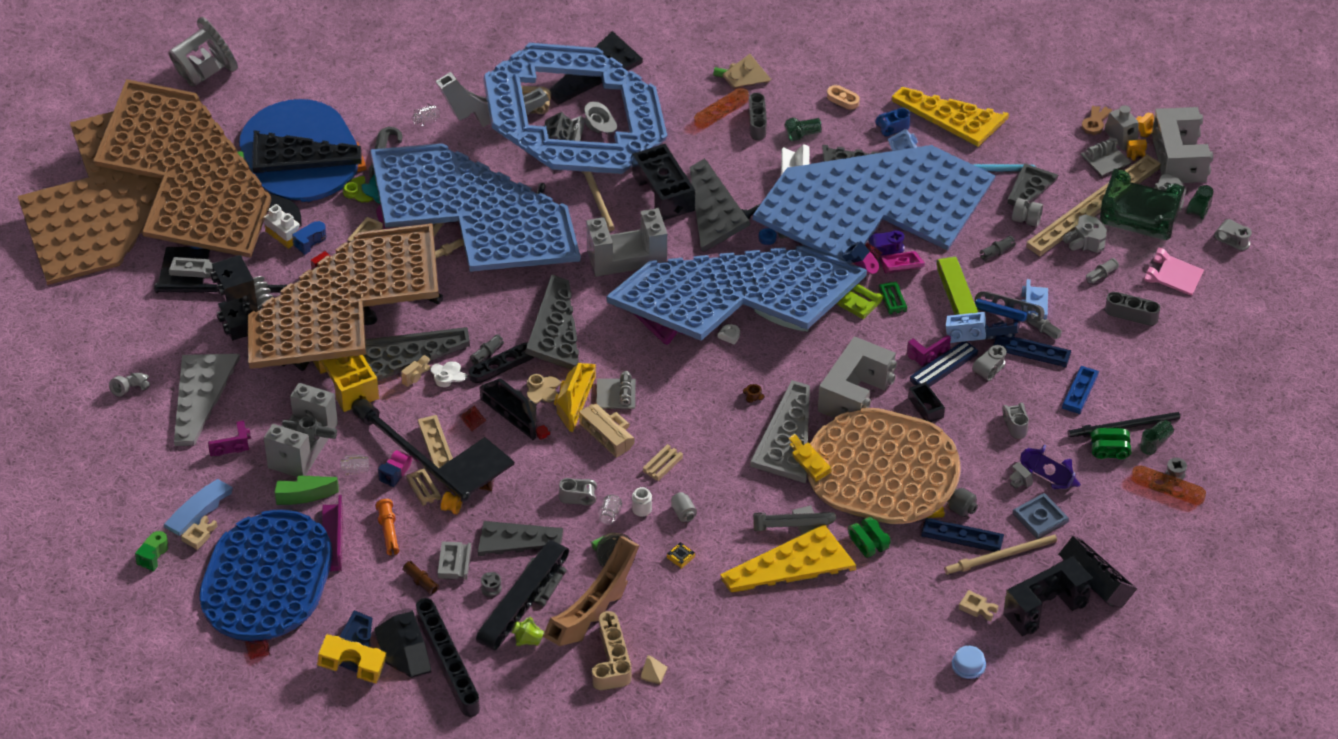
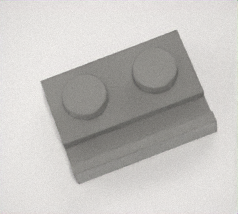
[438,542,471,580]

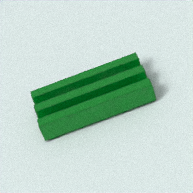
[879,281,907,315]

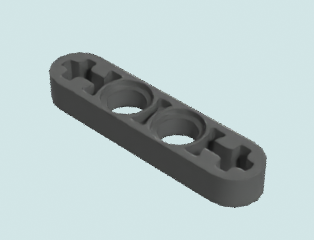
[975,291,1045,322]

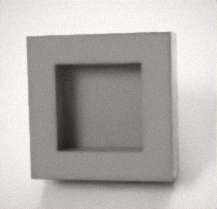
[1009,462,1033,489]

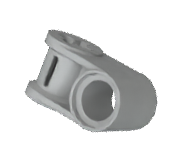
[1215,219,1252,250]
[972,345,1006,381]
[1002,403,1029,439]
[559,478,597,505]

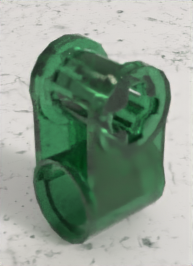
[1186,185,1214,220]

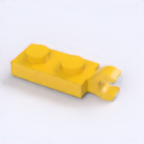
[788,434,832,482]

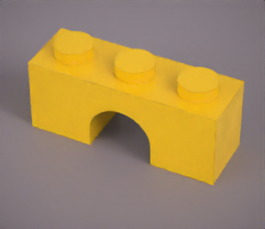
[317,634,386,684]

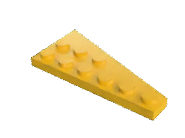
[891,87,1009,147]
[720,524,856,592]

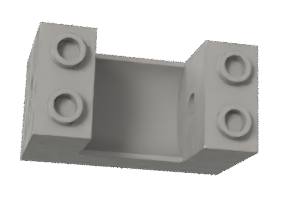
[1151,107,1213,183]
[586,208,667,277]
[818,336,897,418]
[264,383,338,477]

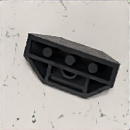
[479,378,537,440]
[374,608,432,678]

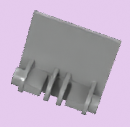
[1081,137,1131,176]
[596,371,636,409]

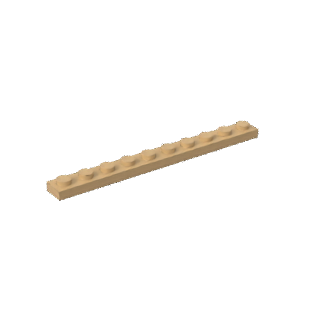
[1026,155,1161,256]

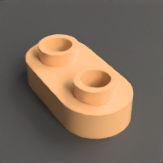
[827,85,860,109]

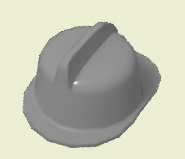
[584,102,617,133]

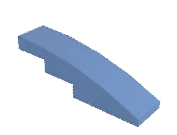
[164,479,233,536]

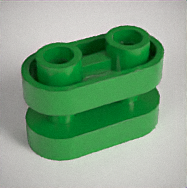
[1091,428,1131,460]
[848,517,891,558]

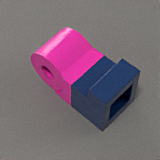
[842,241,879,275]
[378,450,412,488]

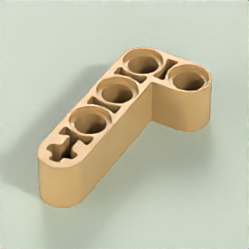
[592,611,631,690]

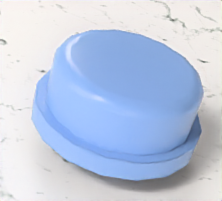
[952,646,986,679]

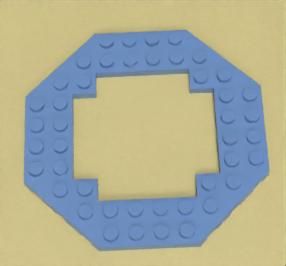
[483,43,667,174]

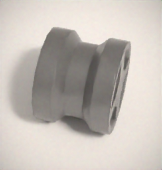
[1166,458,1187,482]
[481,572,502,597]

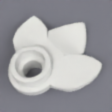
[431,362,468,387]

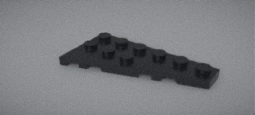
[549,31,643,105]
[252,130,362,173]

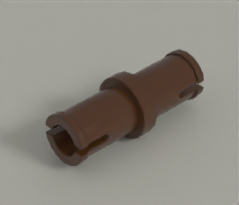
[402,560,439,595]

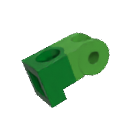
[135,531,168,572]

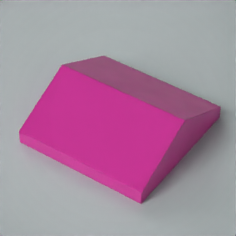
[880,251,925,274]

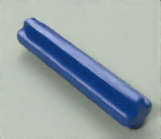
[975,299,1028,322]

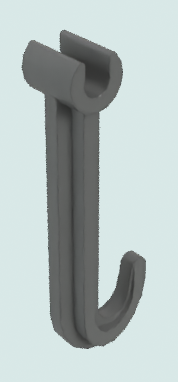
[369,127,402,180]
[753,512,836,531]

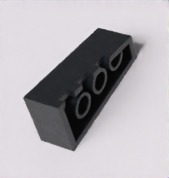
[1058,536,1138,607]

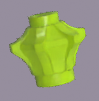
[512,617,544,646]

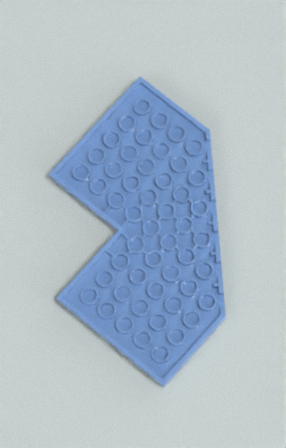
[371,143,581,272]
[752,145,996,264]
[607,246,867,341]

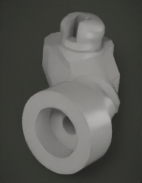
[109,373,150,396]

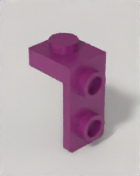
[907,335,951,367]
[208,421,251,457]

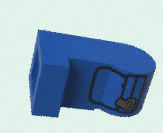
[292,221,326,255]

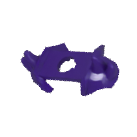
[1020,444,1081,489]

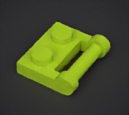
[836,284,883,319]

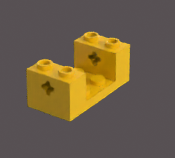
[313,355,379,412]

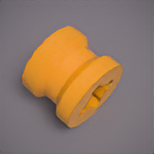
[441,491,463,515]

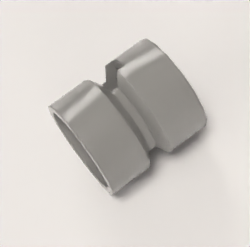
[1012,198,1043,227]

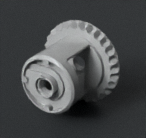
[169,17,238,87]

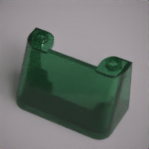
[1100,168,1185,240]

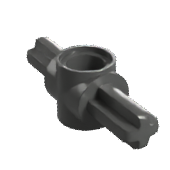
[282,416,337,443]

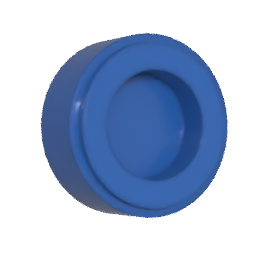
[758,228,777,245]

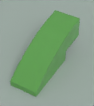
[275,475,339,505]

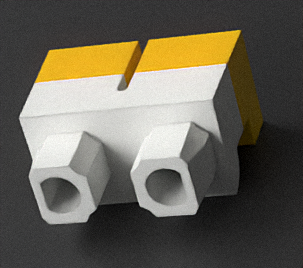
[264,204,300,249]

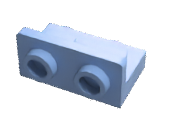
[888,129,919,151]
[1021,279,1048,319]
[946,312,986,343]

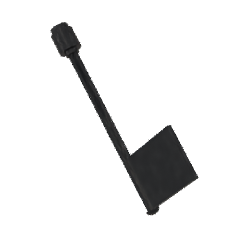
[154,247,287,294]
[351,398,515,502]

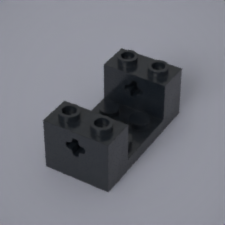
[632,144,695,221]
[210,255,258,341]
[1003,556,1093,637]

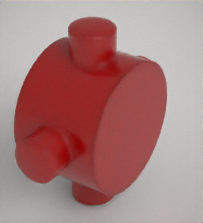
[536,425,551,440]

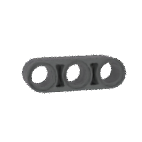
[749,93,767,140]
[1105,292,1160,326]

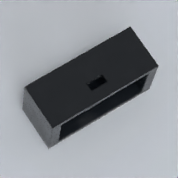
[908,382,945,422]

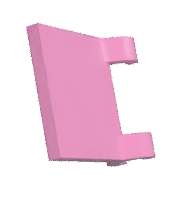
[1144,248,1204,296]

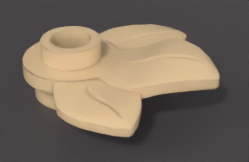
[527,374,561,404]

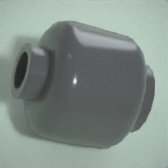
[947,487,978,517]

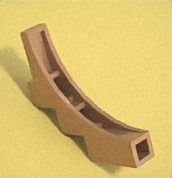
[543,536,640,646]

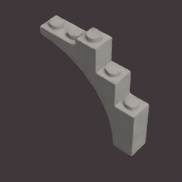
[435,72,549,127]

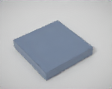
[1012,493,1069,539]

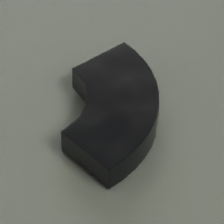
[267,194,302,226]

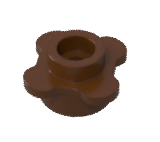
[743,384,765,403]

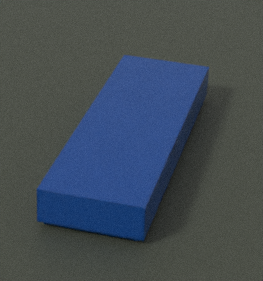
[1062,366,1099,414]

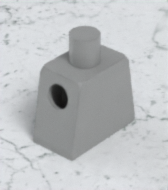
[1104,105,1138,150]

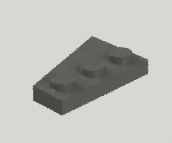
[1007,163,1058,206]

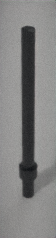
[1067,412,1180,438]

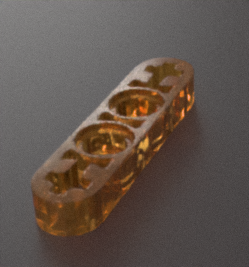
[694,88,749,129]
[1131,465,1206,505]

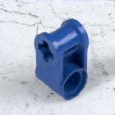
[875,108,910,136]

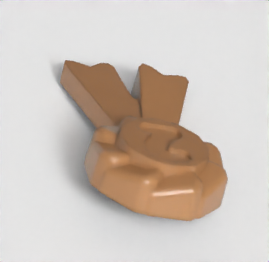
[1082,105,1112,135]

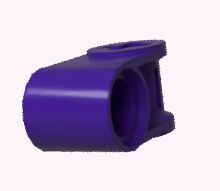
[868,230,905,258]

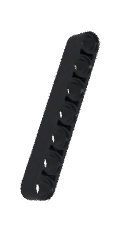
[476,540,569,651]
[416,598,480,717]

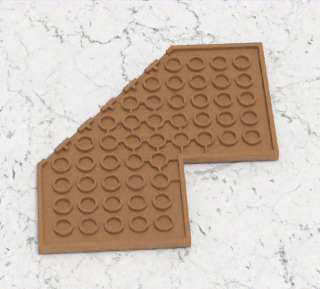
[94,79,271,258]
[18,111,163,285]
[248,223,439,369]

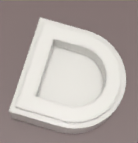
[718,324,740,344]

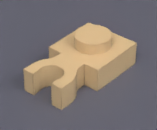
[401,355,431,387]
[181,515,218,550]
[959,590,999,621]

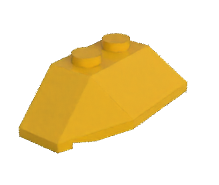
[554,363,596,432]

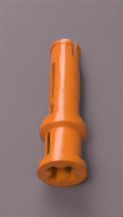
[375,499,399,555]

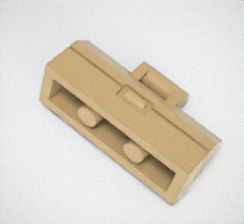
[579,404,635,458]

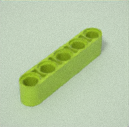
[936,256,978,315]

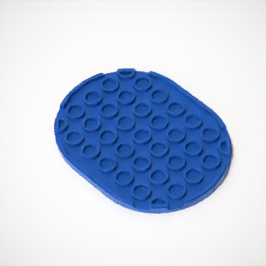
[240,99,358,202]
[199,510,333,641]

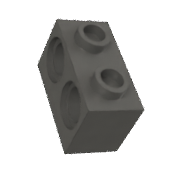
[544,111,573,140]

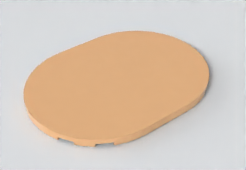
[807,408,961,524]

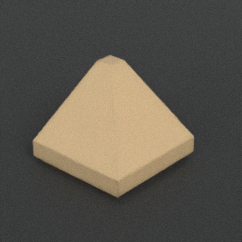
[641,655,667,684]

